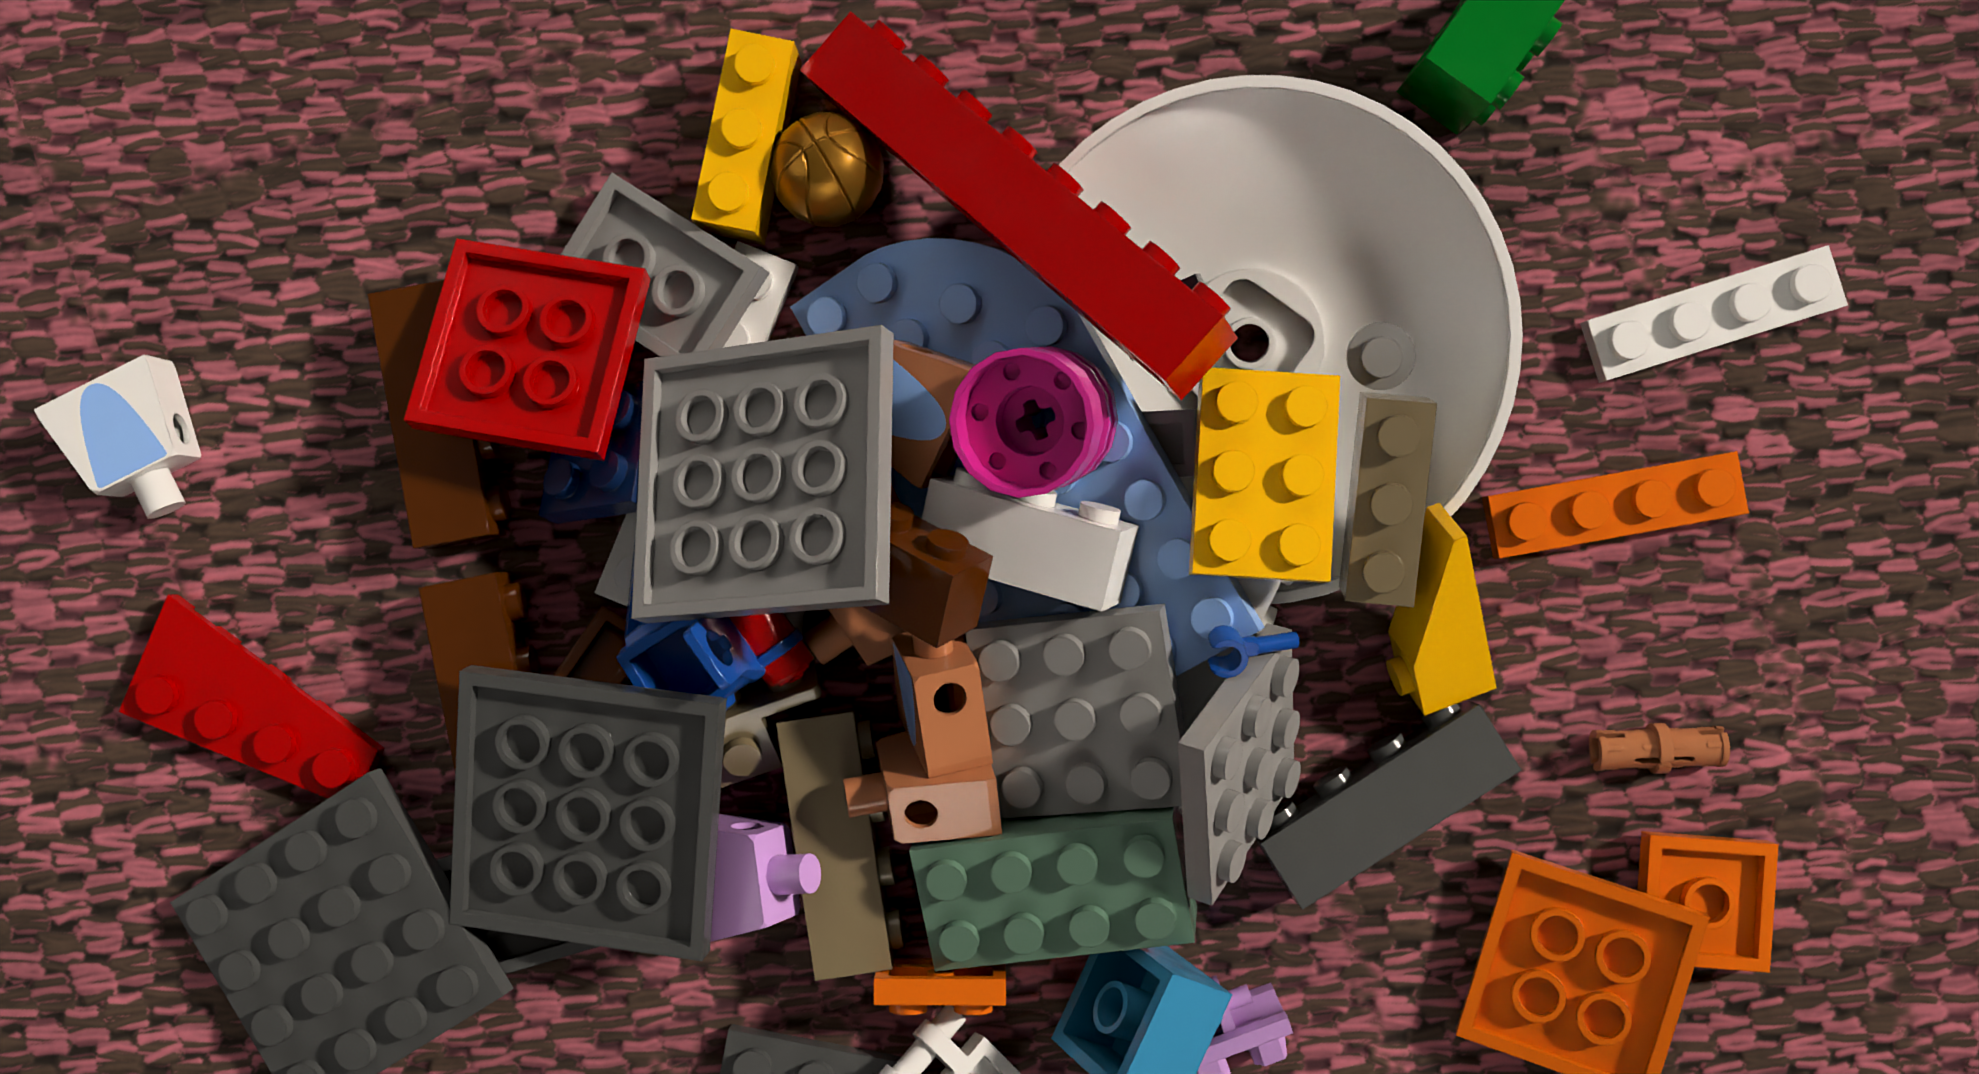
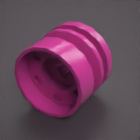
[949,346,1118,498]

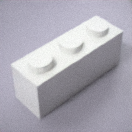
[922,467,1139,612]

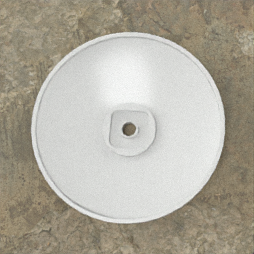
[1059,75,1523,604]

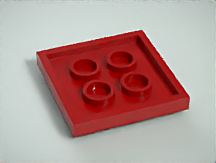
[404,238,651,461]

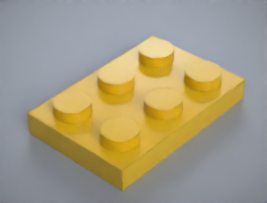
[1189,367,1340,583]

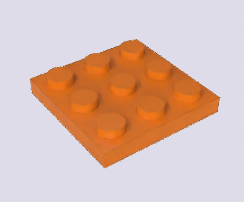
[1456,849,1710,1074]

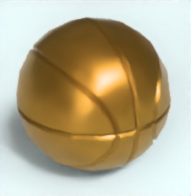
[770,112,884,227]

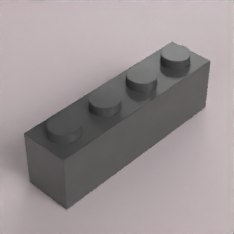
[1255,700,1522,910]

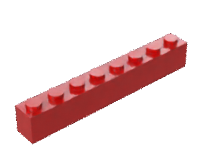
[800,11,1238,401]

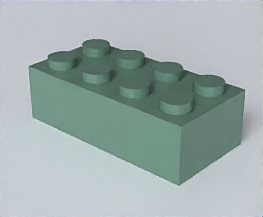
[909,807,1197,972]

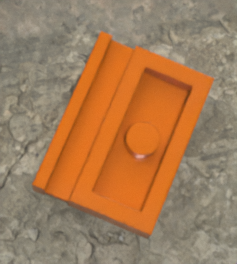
[874,958,1006,1015]

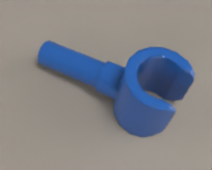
[1207,625,1299,678]

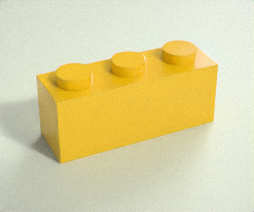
[691,28,802,245]

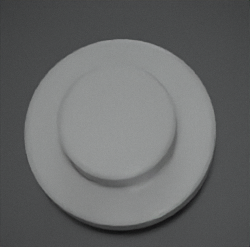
[1346,322,1416,390]

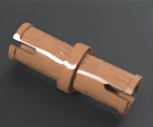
[1589,723,1730,774]

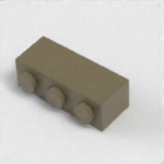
[1339,392,1437,607]

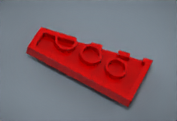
[119,594,385,799]

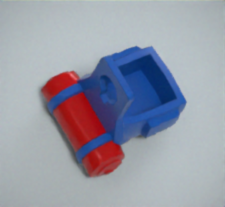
[616,613,814,711]

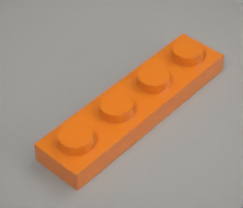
[1482,451,1749,559]

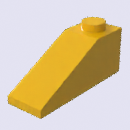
[1386,503,1497,716]

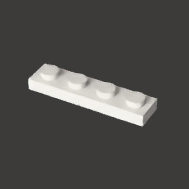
[1580,245,1848,383]

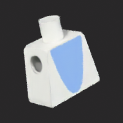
[34,354,201,519]

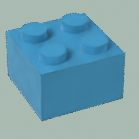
[1051,946,1233,1074]

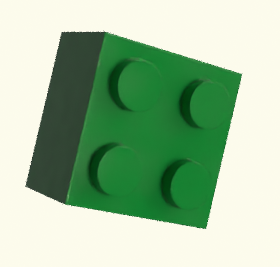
[1396,0,1565,135]

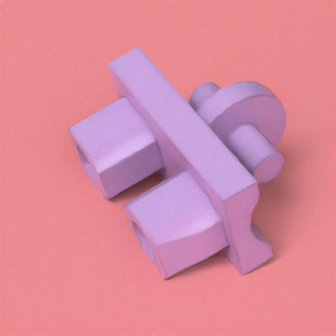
[1196,975,1293,1074]

